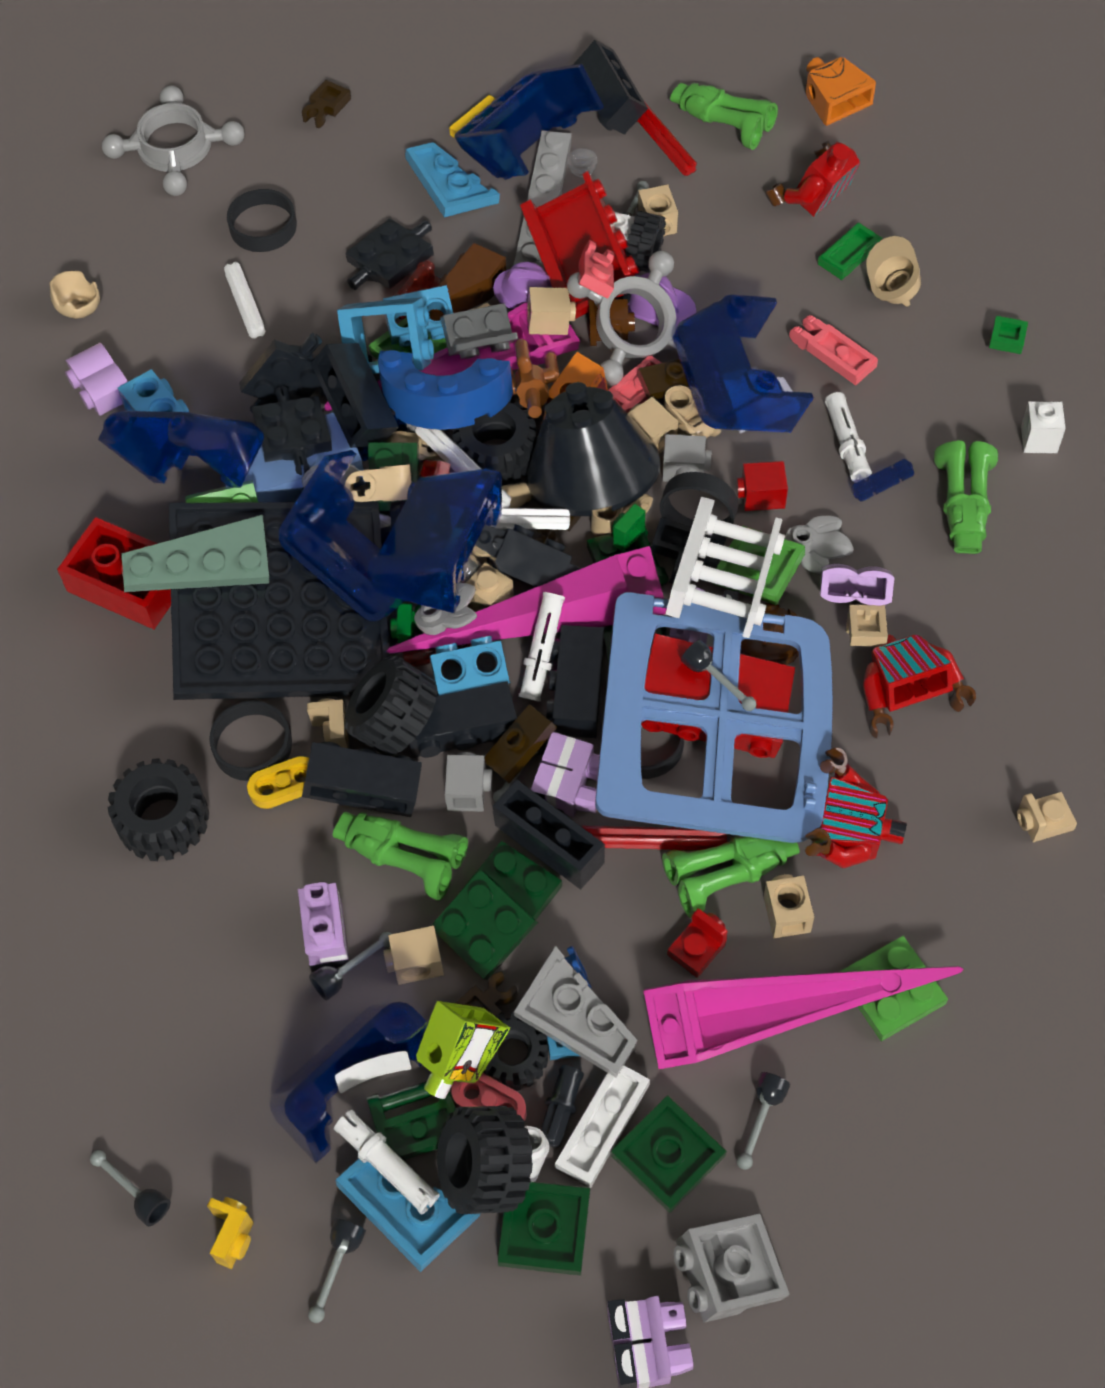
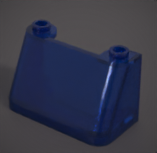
[98,411,264,488]
[368,469,502,613]
[270,1002,428,1163]

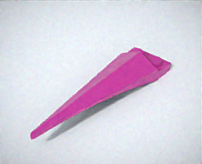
[325,302,580,411]
[386,546,667,654]
[644,966,964,1069]

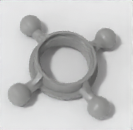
[102,86,245,196]
[567,251,704,386]

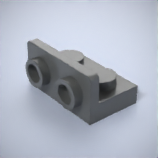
[440,303,518,360]

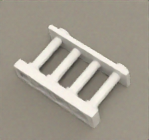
[665,497,785,638]

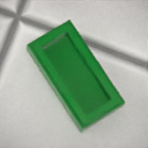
[818,222,883,280]

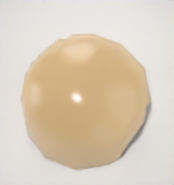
[49,271,100,319]

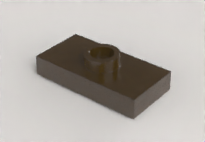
[637,355,711,400]
[484,704,557,783]

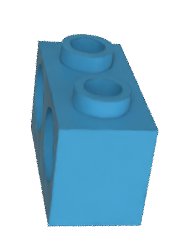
[383,285,453,347]
[118,369,191,450]
[429,636,510,696]

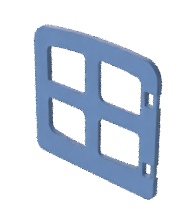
[595,592,833,843]

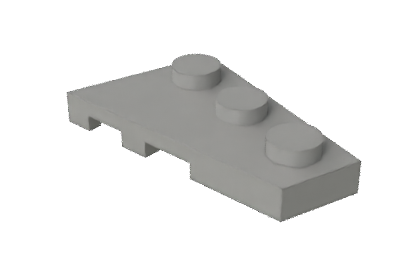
[514,946,638,1078]

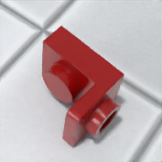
[667,908,728,978]

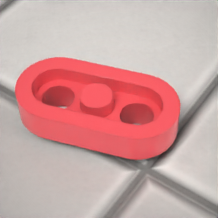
[451,1073,527,1121]

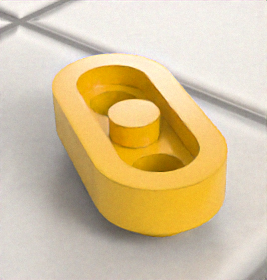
[247,756,309,809]

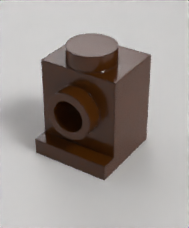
[589,299,635,346]

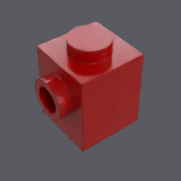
[736,461,788,511]

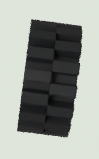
[625,211,666,273]
[483,1012,548,1091]

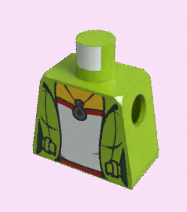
[416,1001,510,1099]

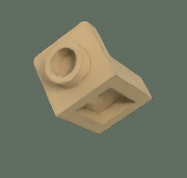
[846,605,888,646]
[307,698,349,749]
[1017,792,1077,842]

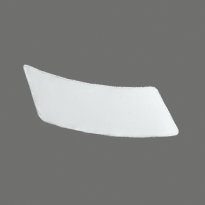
[335,1051,412,1093]

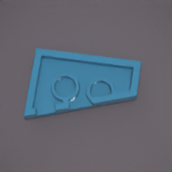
[405,142,500,217]
[336,1159,480,1272]

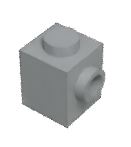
[663,434,712,482]
[445,752,492,812]

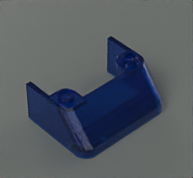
[454,64,604,180]
[673,294,814,433]
[279,450,455,621]

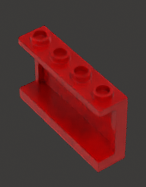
[520,171,639,319]
[641,633,796,758]

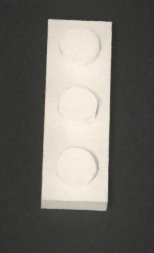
[555,1066,650,1188]

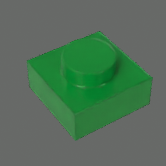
[989,316,1028,354]
[612,504,646,553]
[391,604,415,652]

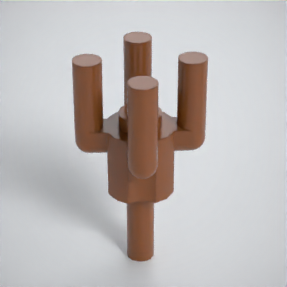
[511,339,560,418]

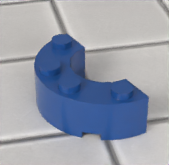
[378,350,513,430]

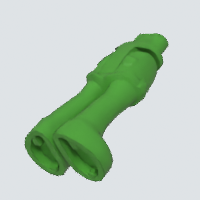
[670,83,778,150]
[934,440,998,554]
[333,812,468,901]
[662,836,800,918]

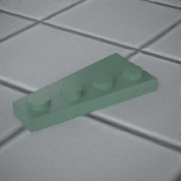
[122,515,269,592]

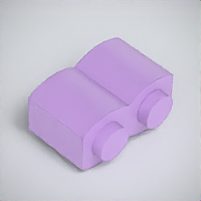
[65,343,128,416]
[820,564,894,606]

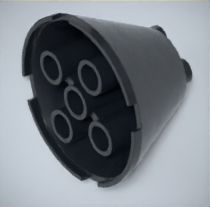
[526,382,661,516]

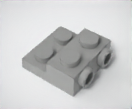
[674,1214,790,1323]

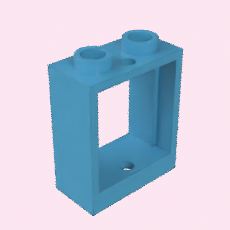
[337,297,434,374]

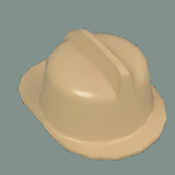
[866,236,921,307]

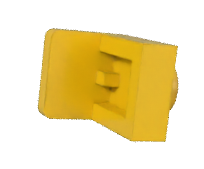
[207,1197,253,1269]

